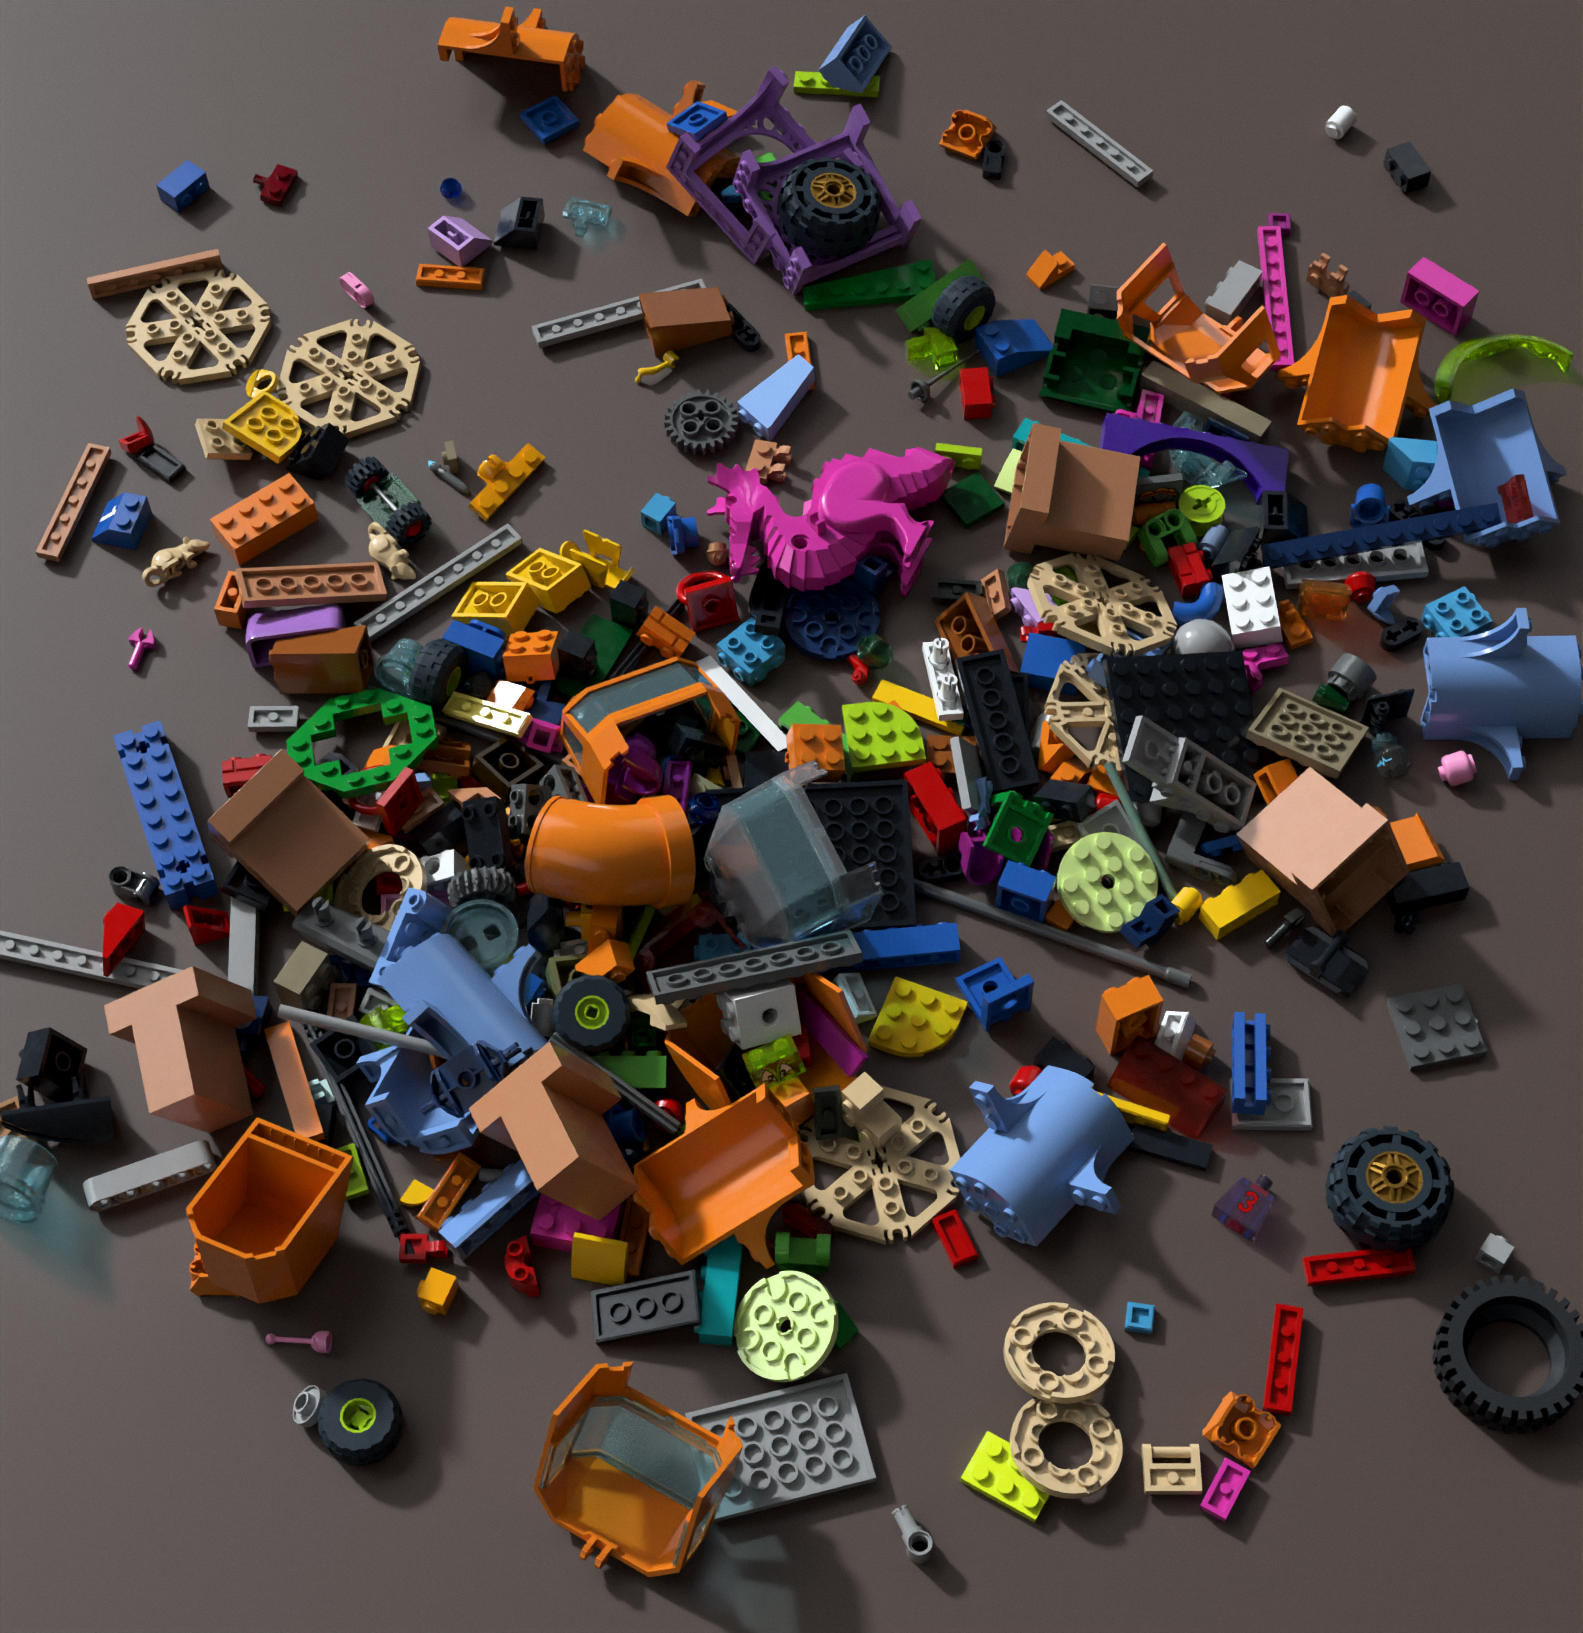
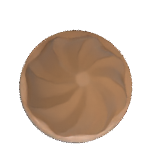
[706,542,729,566]

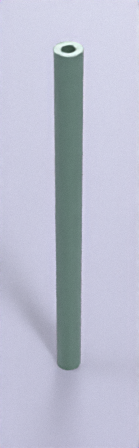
[1103,761,1177,901]

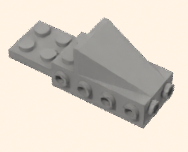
[1122,715,1257,833]

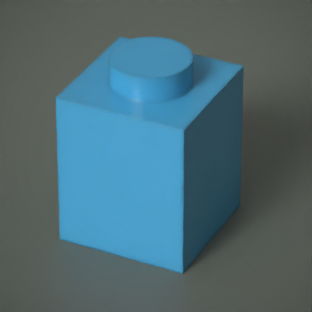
[640,493,677,536]

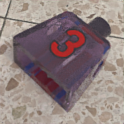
[1211,1174,1275,1243]

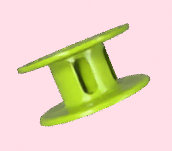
[1178,485,1226,537]

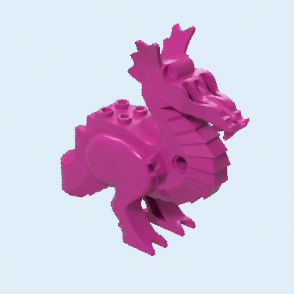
[707,446,956,597]

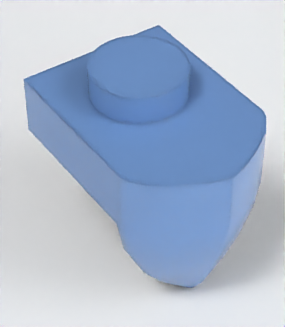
[1367,585,1400,625]

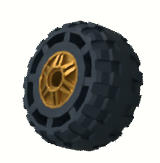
[777,157,881,258]
[1325,1126,1454,1253]

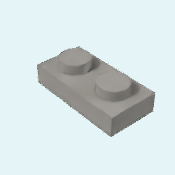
[248,706,300,732]

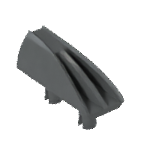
[292,897,390,973]

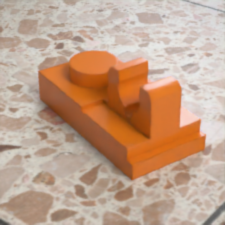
[1277,599,1313,650]

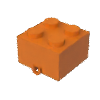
[502,630,560,684]
[785,724,845,783]

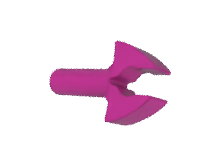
[128,628,156,670]

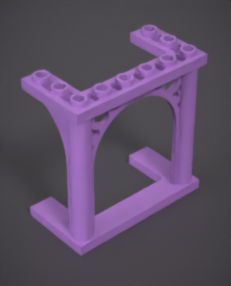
[666,65,864,265]
[733,104,922,295]

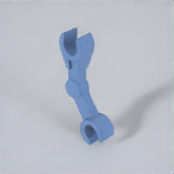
[970,777,993,831]

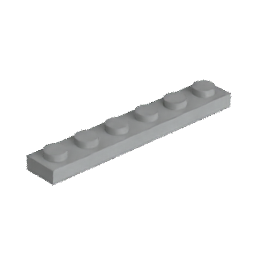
[1046,100,1153,188]

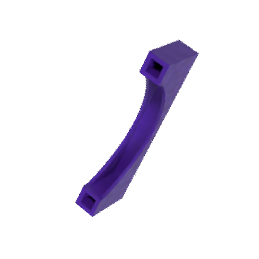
[1099,413,1289,505]

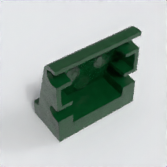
[1039,308,1151,414]

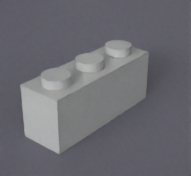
[1204,260,1263,326]

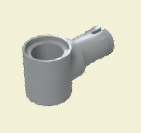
[891,1504,933,1564]

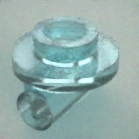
[1371,732,1398,754]

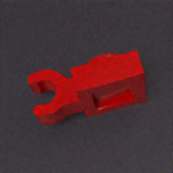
[399,1234,449,1263]

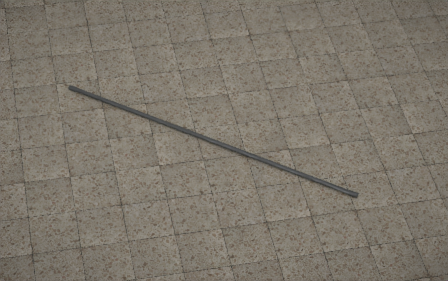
[366,685,1192,989]

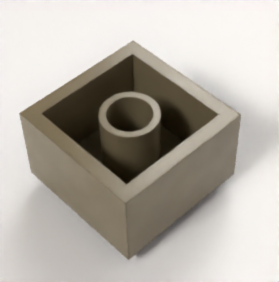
[273,941,336,1011]

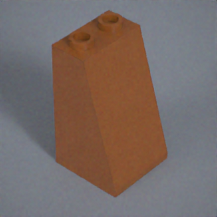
[638,287,735,357]
[269,625,375,694]

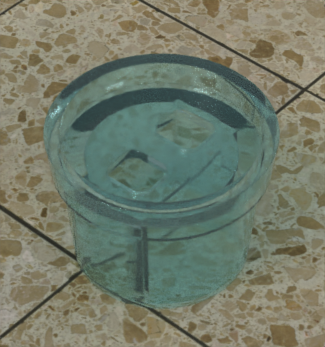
[441,899,518,978]
[0,1135,57,1224]

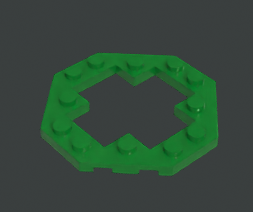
[286,688,439,799]

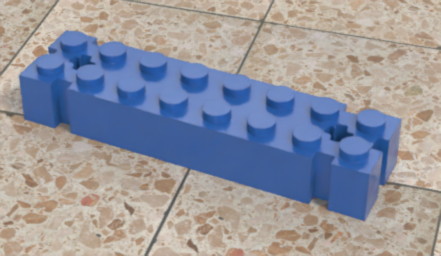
[113,720,220,910]

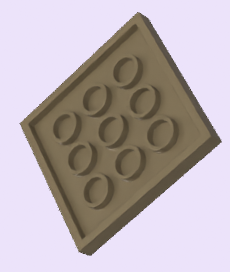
[1245,687,1369,779]

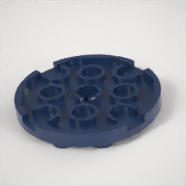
[784,578,880,661]

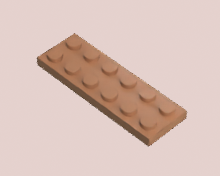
[235,562,387,608]

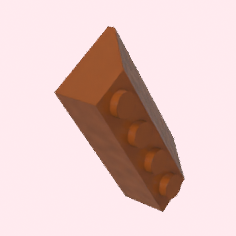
[934,592,1020,673]

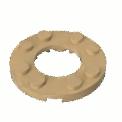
[334,844,428,931]
[1003,1302,1115,1404]
[1010,1398,1123,1499]

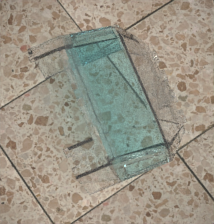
[704,760,883,948]

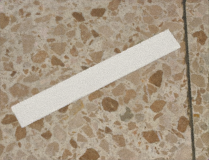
[696,656,787,751]

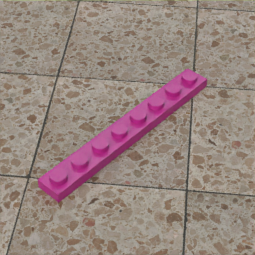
[1257,226,1294,371]

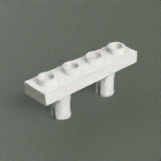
[922,638,964,721]

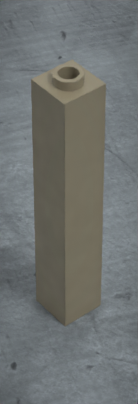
[1139,360,1272,444]

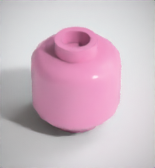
[1438,751,1477,786]

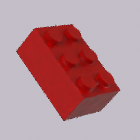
[904,761,968,856]

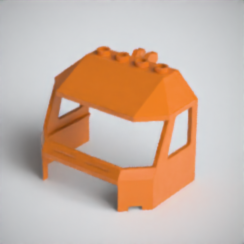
[1116,243,1281,394]

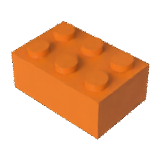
[1096,975,1164,1055]

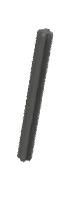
[548,1032,681,1135]

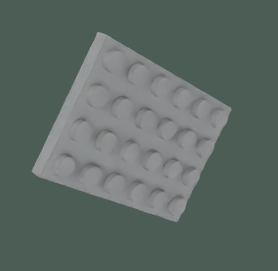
[685,1373,876,1523]

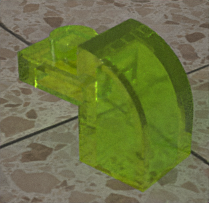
[905,327,957,370]
[359,1004,410,1051]

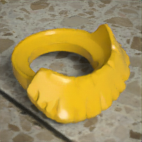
[246,369,279,399]

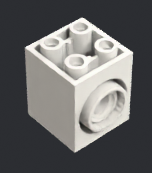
[716,978,802,1050]

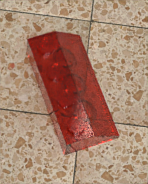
[1107,1034,1228,1140]

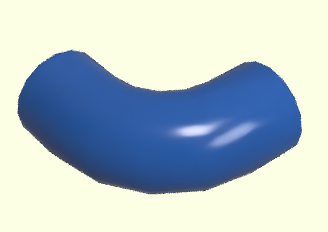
[1172,583,1224,626]

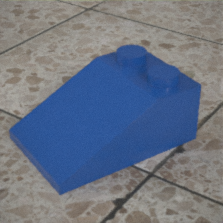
[975,319,1053,377]

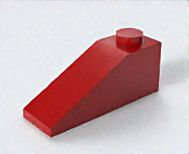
[102,902,145,977]

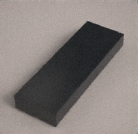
[1128,1123,1213,1172]

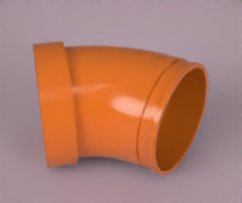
[525,795,696,909]

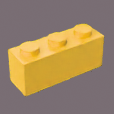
[1198,870,1281,940]

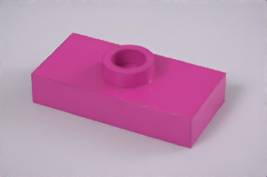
[1199,1457,1251,1523]

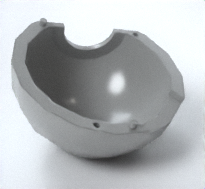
[1170,619,1232,655]

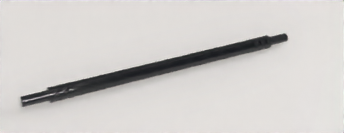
[302,1009,415,1254]

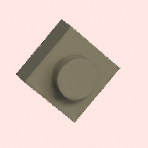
[441,440,459,474]

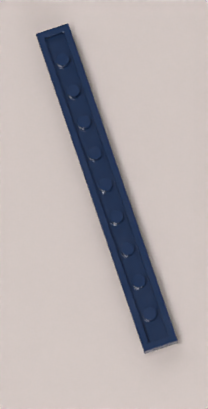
[1260,503,1502,569]

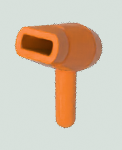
[1131,501,1176,551]

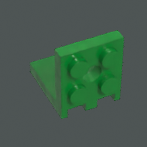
[982,790,1054,867]

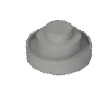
[293,1385,327,1427]

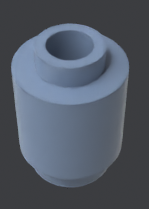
[1198,524,1230,560]

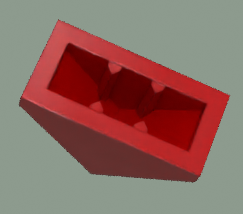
[183,905,230,946]

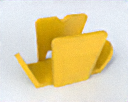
[560,530,634,590]

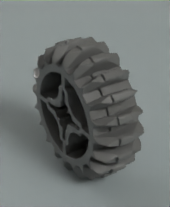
[447,866,516,917]

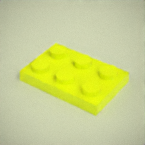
[960,1431,1050,1523]

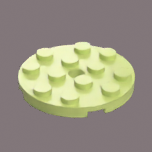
[1056,832,1158,933]
[733,1271,838,1382]

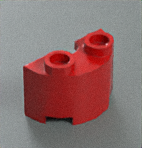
[505,1235,540,1297]

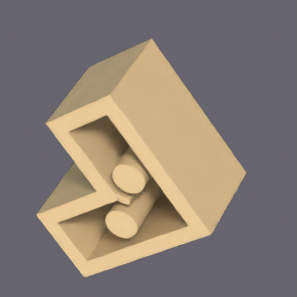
[842,1072,902,1149]

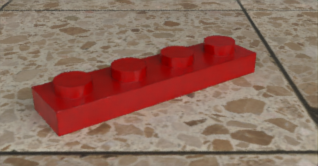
[1302,1248,1416,1287]
[1262,1303,1304,1416]

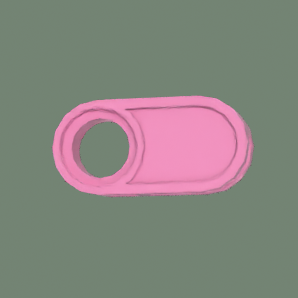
[339,272,375,309]

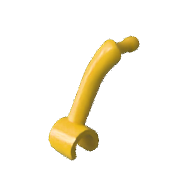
[635,350,679,383]

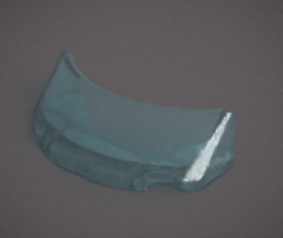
[1169,411,1247,488]

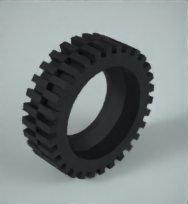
[1432,1275,1583,1434]

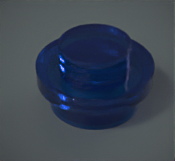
[440,178,462,199]

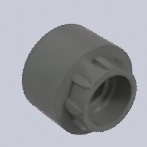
[1327,653,1377,701]

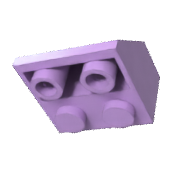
[428,216,493,267]

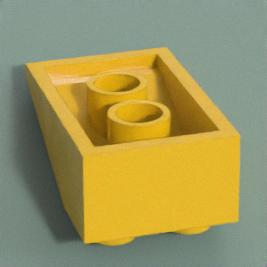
[505,548,591,614]
[451,582,540,637]

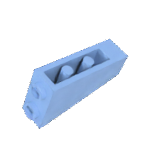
[737,354,815,442]

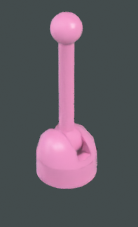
[265,1331,333,1353]

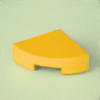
[399,1179,434,1207]

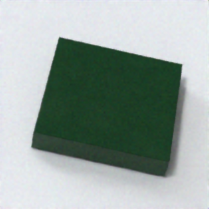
[939,472,1005,529]

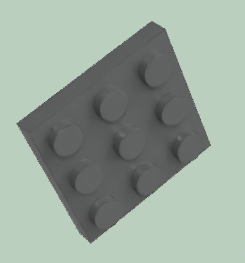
[1386,983,1487,1071]

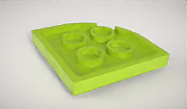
[842,702,926,773]

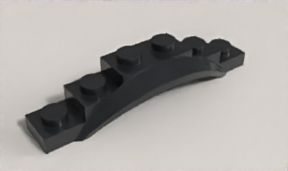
[748,556,787,636]

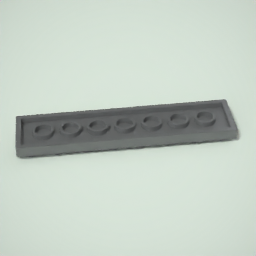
[646,930,863,1005]

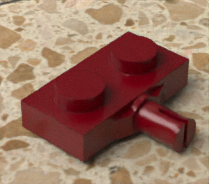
[253,164,298,207]

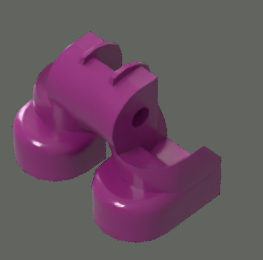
[583,732,663,805]
[958,813,1054,885]

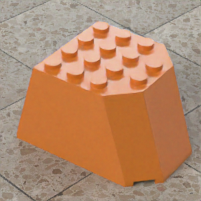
[186,1117,353,1304]

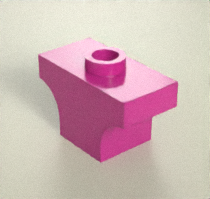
[514,718,564,753]

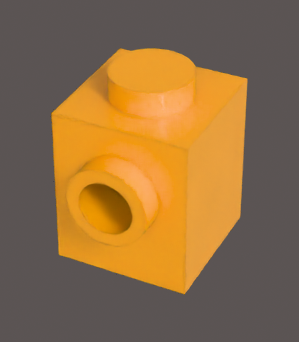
[417,1267,459,1315]

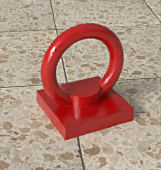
[676,571,739,632]
[347,765,424,836]

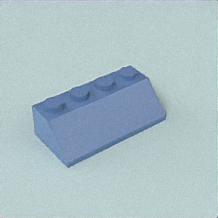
[818,15,892,93]
[438,1160,541,1261]

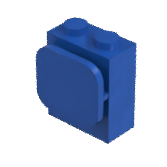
[442,619,508,684]

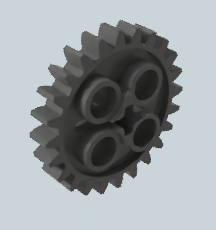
[664,389,739,455]

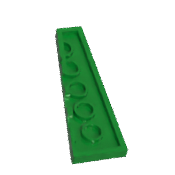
[802,259,936,311]

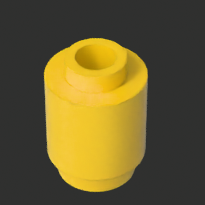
[1171,887,1203,925]

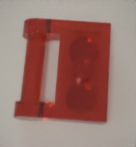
[1497,474,1534,524]

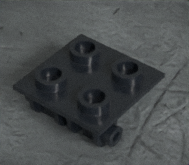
[1360,688,1415,736]

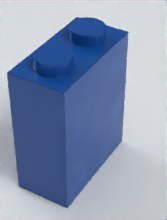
[1020,633,1086,696]

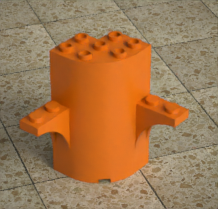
[438,6,585,91]
[583,80,740,216]
[1277,295,1437,452]
[632,1083,815,1269]

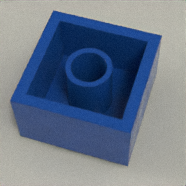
[995,860,1056,923]

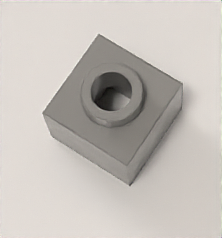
[1475,1233,1514,1274]

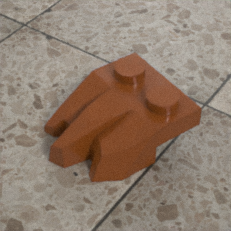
[419,735,471,778]

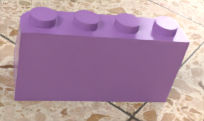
[245,603,346,668]

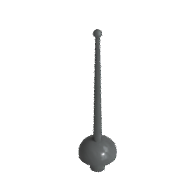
[908,349,980,401]

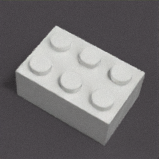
[1222,567,1283,650]

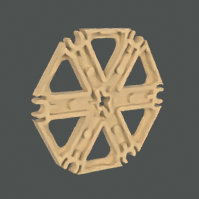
[126,269,271,385]
[276,319,421,438]
[1027,553,1177,657]
[1044,653,1122,776]
[799,1085,960,1245]

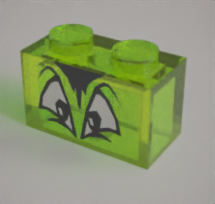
[742,1034,806,1088]

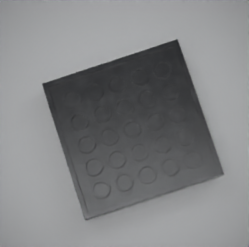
[1102,650,1264,804]

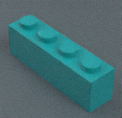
[694,1234,744,1346]

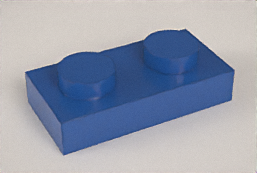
[1198,834,1244,859]

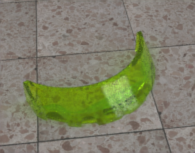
[1434,333,1573,404]

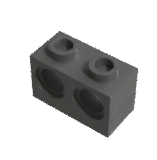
[539,764,588,802]
[508,784,551,837]

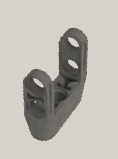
[1165,811,1254,888]

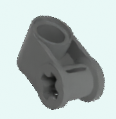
[108,865,160,906]

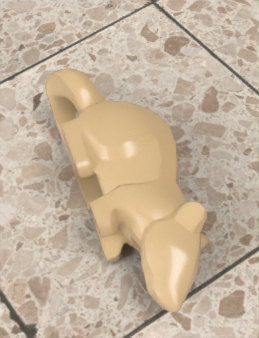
[368,522,416,580]
[142,537,210,587]

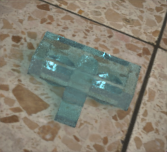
[563,197,612,237]

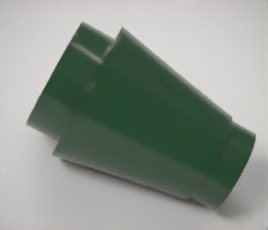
[1312,683,1350,714]

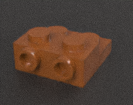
[926,735,976,783]

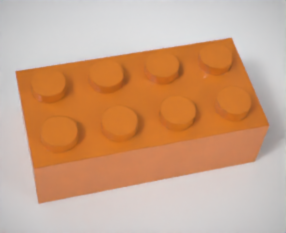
[210,473,319,566]

